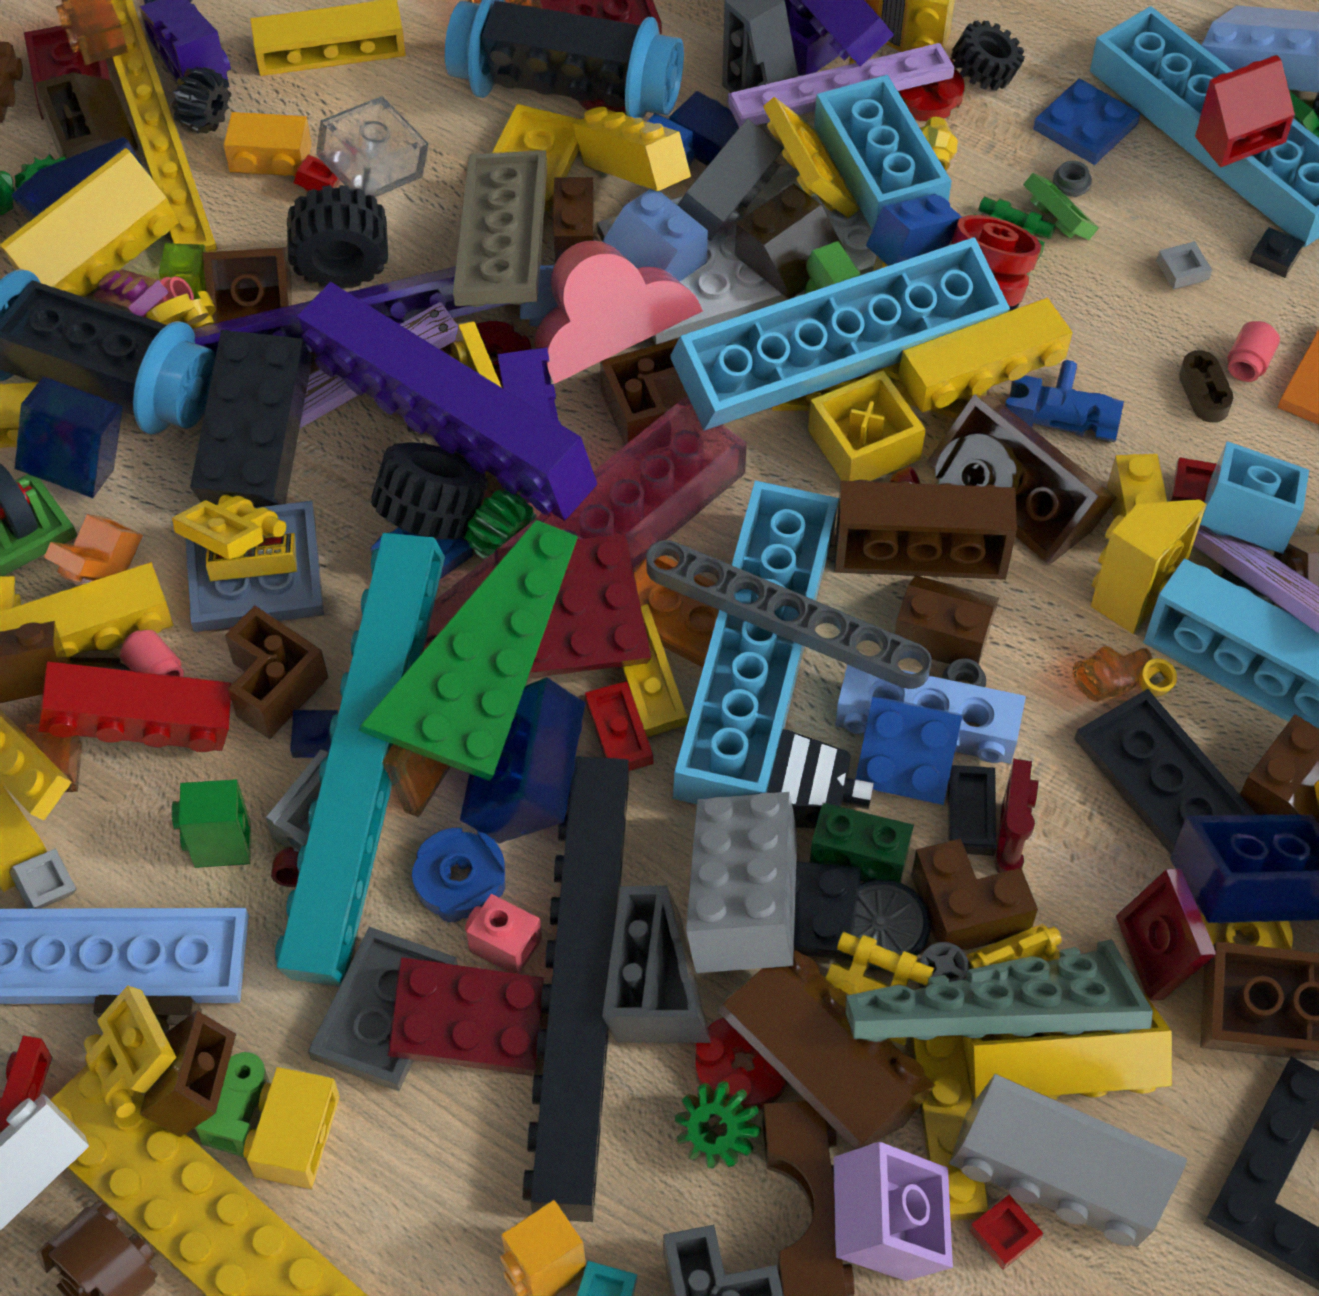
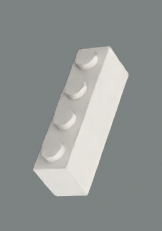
[0,1093,89,1230]

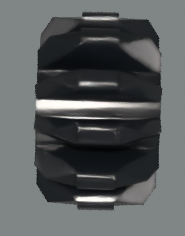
[171,66,231,134]

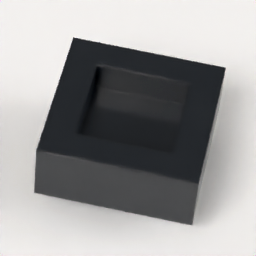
[1249,227,1305,278]

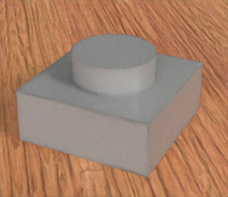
[1156,241,1212,290]
[9,849,77,909]

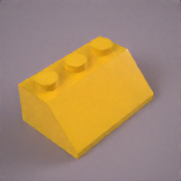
[1090,499,1207,634]

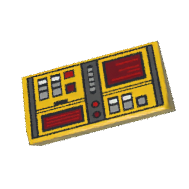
[206,533,297,581]

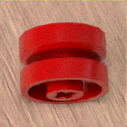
[951,215,1042,306]

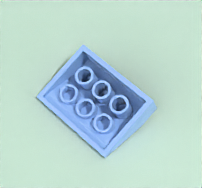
[1201,5,1319,93]

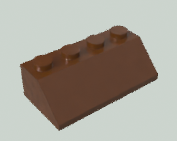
[927,394,1117,564]
[717,951,936,1150]

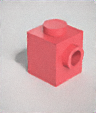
[465,894,542,974]

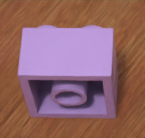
[834,1142,953,1281]

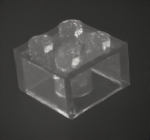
[316,96,429,197]

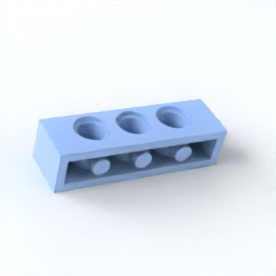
[835,665,1026,764]

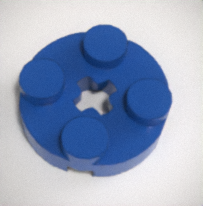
[412,828,506,922]

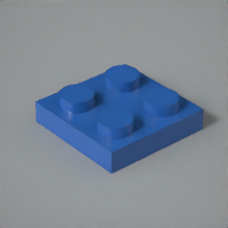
[1033,78,1141,165]
[855,695,963,805]

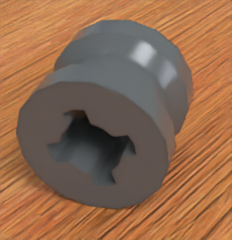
[918,942,969,988]

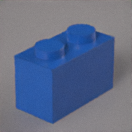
[866,194,962,266]

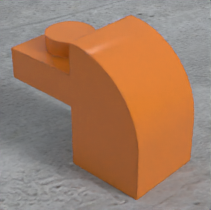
[44,514,143,586]

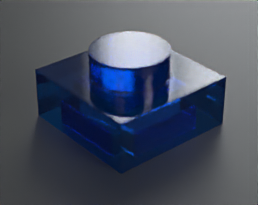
[290,710,339,758]

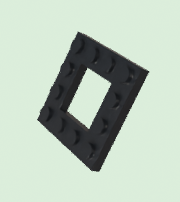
[1203,1056,1319,1290]

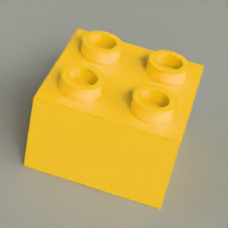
[808,370,925,481]

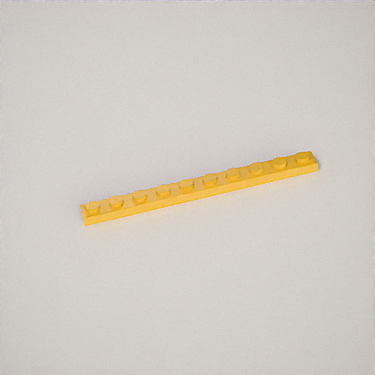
[94,0,217,265]

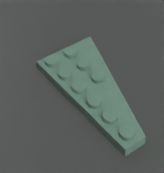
[846,939,1153,1042]

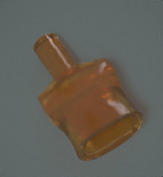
[1072,646,1153,702]

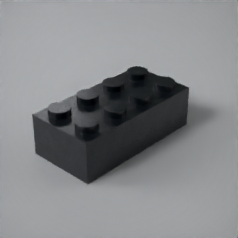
[190,330,312,508]

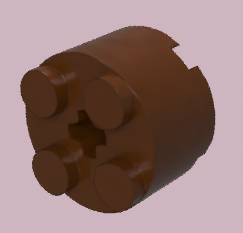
[36,1200,158,1296]

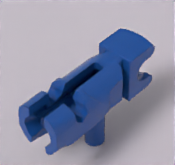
[1005,360,1124,442]

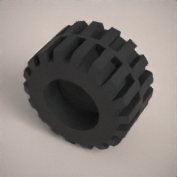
[287,185,388,289]
[371,442,488,540]

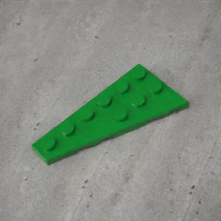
[358,520,578,781]

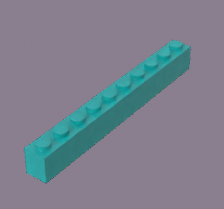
[275,533,445,987]

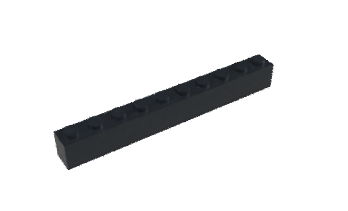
[523,756,629,1222]

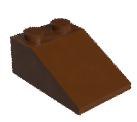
[1240,714,1319,855]

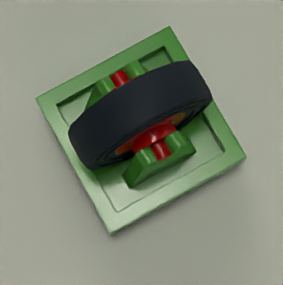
[0,463,77,576]

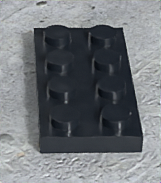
[1074,689,1264,875]

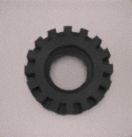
[951,20,1025,91]

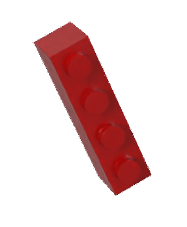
[38,661,232,752]

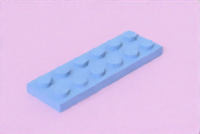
[0,908,249,1004]

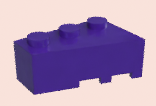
[139,0,231,88]
[498,347,561,503]

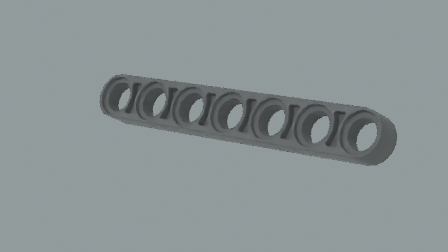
[646,540,932,689]

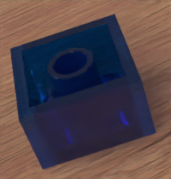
[14,376,123,498]

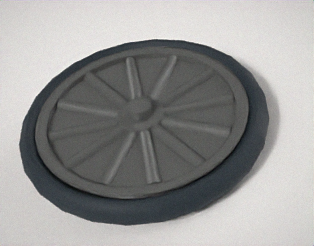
[849,879,931,970]

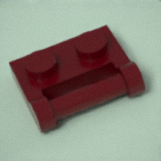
[995,758,1039,873]

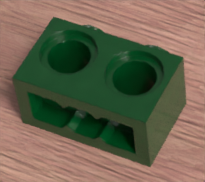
[809,803,914,883]

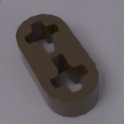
[1179,350,1234,423]

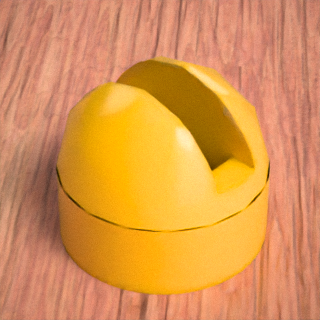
[1138,658,1177,697]

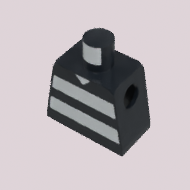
[767,729,874,828]

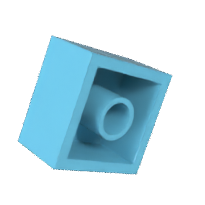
[1200,441,1309,554]

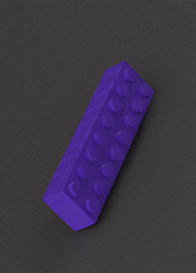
[297,282,598,521]

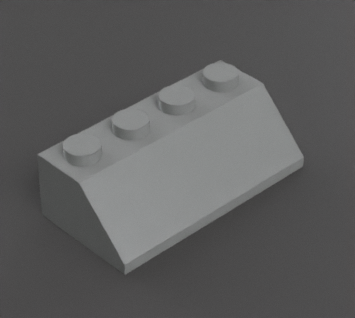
[949,1074,1187,1247]

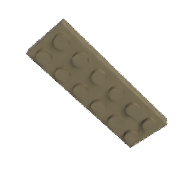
[453,150,548,307]

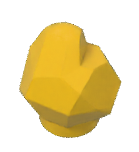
[920,117,958,171]

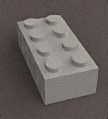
[686,792,797,973]

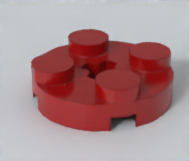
[898,58,965,121]
[695,1017,788,1110]

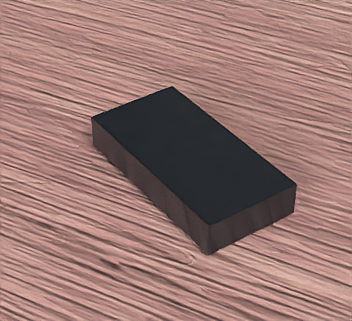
[948,765,996,856]

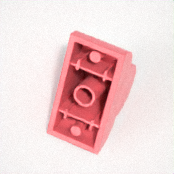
[535,241,703,384]

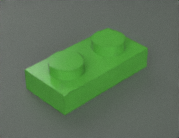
[1023,173,1099,240]

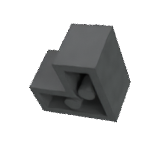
[663,1225,783,1296]

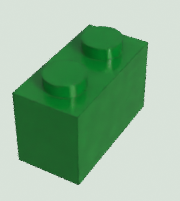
[171,779,251,868]

